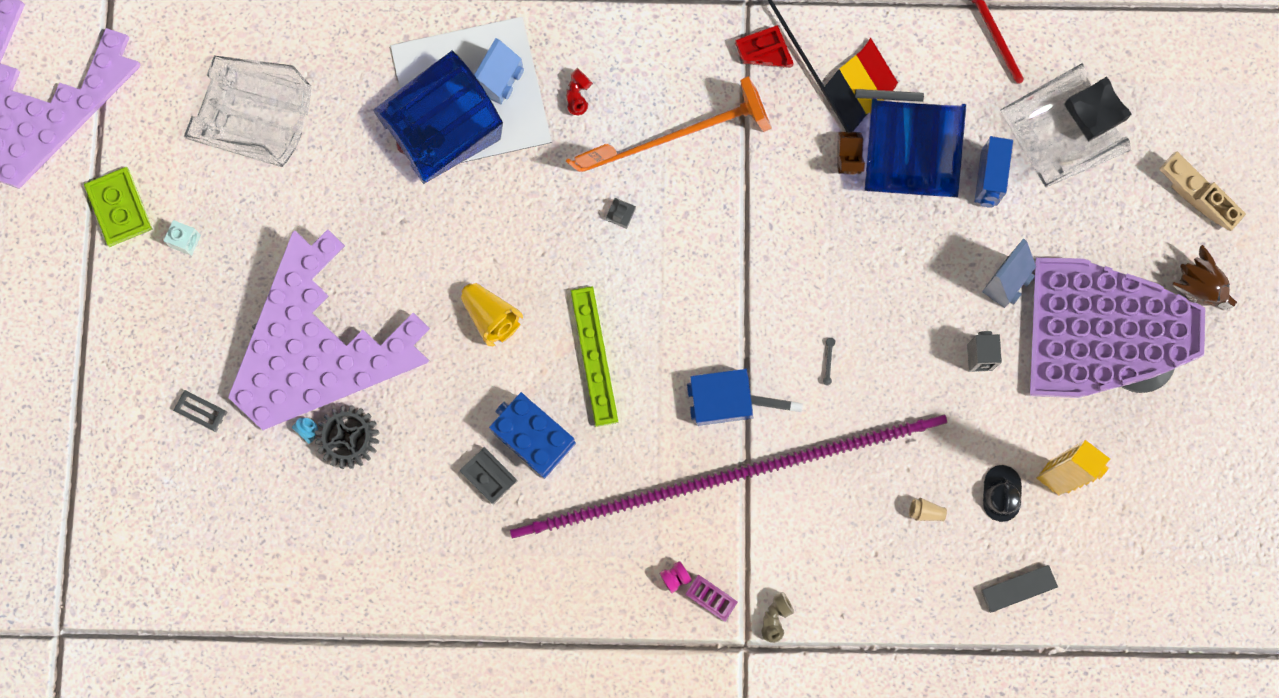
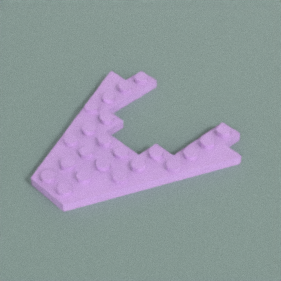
[0,0,141,189]

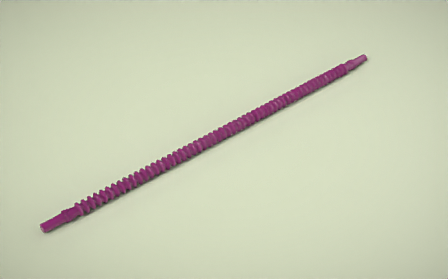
[510,414,947,539]

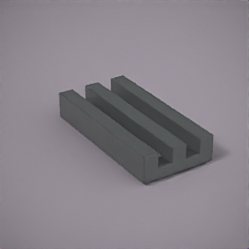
[173,390,227,432]

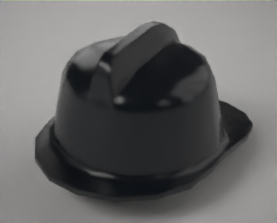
[983,465,1022,522]

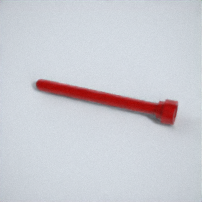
[969,0,1024,84]

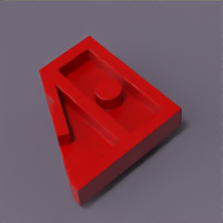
[735,25,794,68]

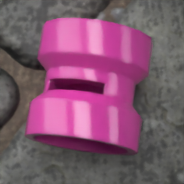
[659,561,692,594]

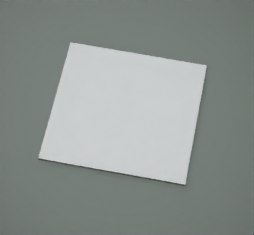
[391,16,552,173]

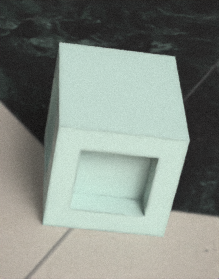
[164,220,201,256]

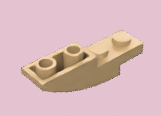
[1159,151,1246,231]

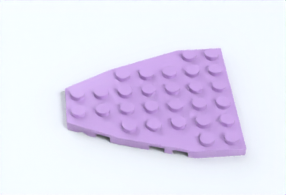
[1030,258,1205,398]

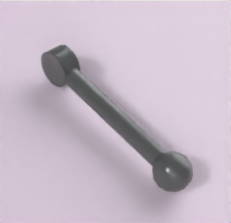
[823,338,836,385]

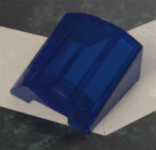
[373,50,503,184]
[864,98,966,198]

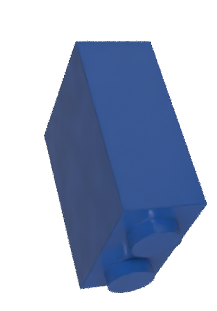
[974,136,1013,208]
[687,369,754,426]

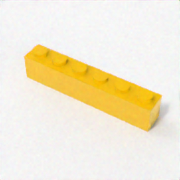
[1036,440,1110,496]

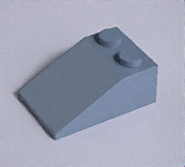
[982,239,1036,308]

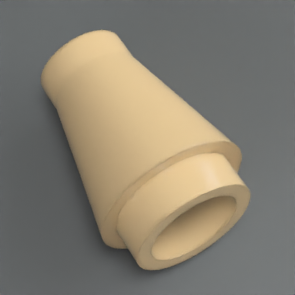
[909,498,947,522]

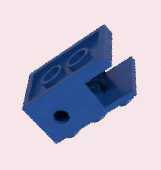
[489,392,576,479]

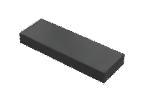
[981,565,1058,613]

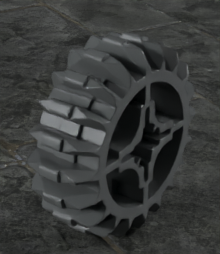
[315,405,380,469]

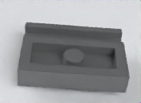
[459,447,518,505]

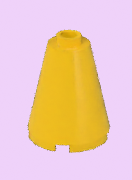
[461,283,523,347]

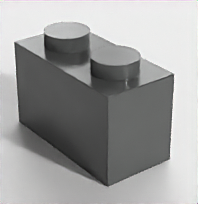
[967,331,1002,372]

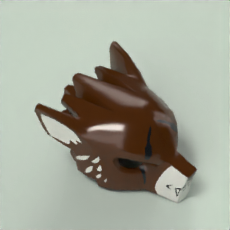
[1172,245,1237,311]

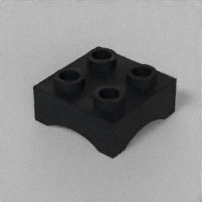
[1064,76,1132,142]

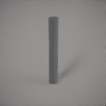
[855,89,924,102]

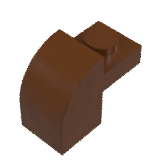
[837,132,865,175]

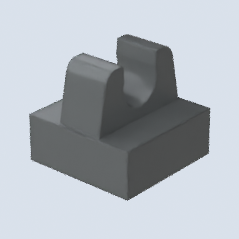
[606,198,636,229]

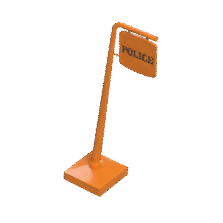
[566,76,772,172]

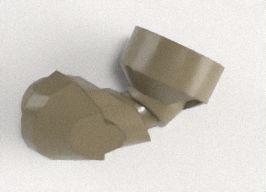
[761,592,794,643]

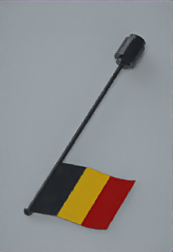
[767,0,898,132]

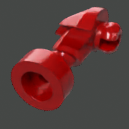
[566,67,593,116]

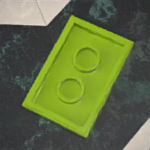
[84,166,153,247]

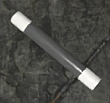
[751,395,803,412]

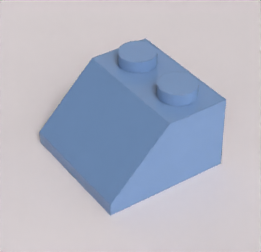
[473,38,524,104]

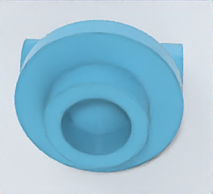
[292,417,318,444]

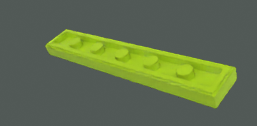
[570,286,619,427]

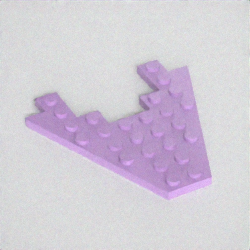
[228,229,430,430]

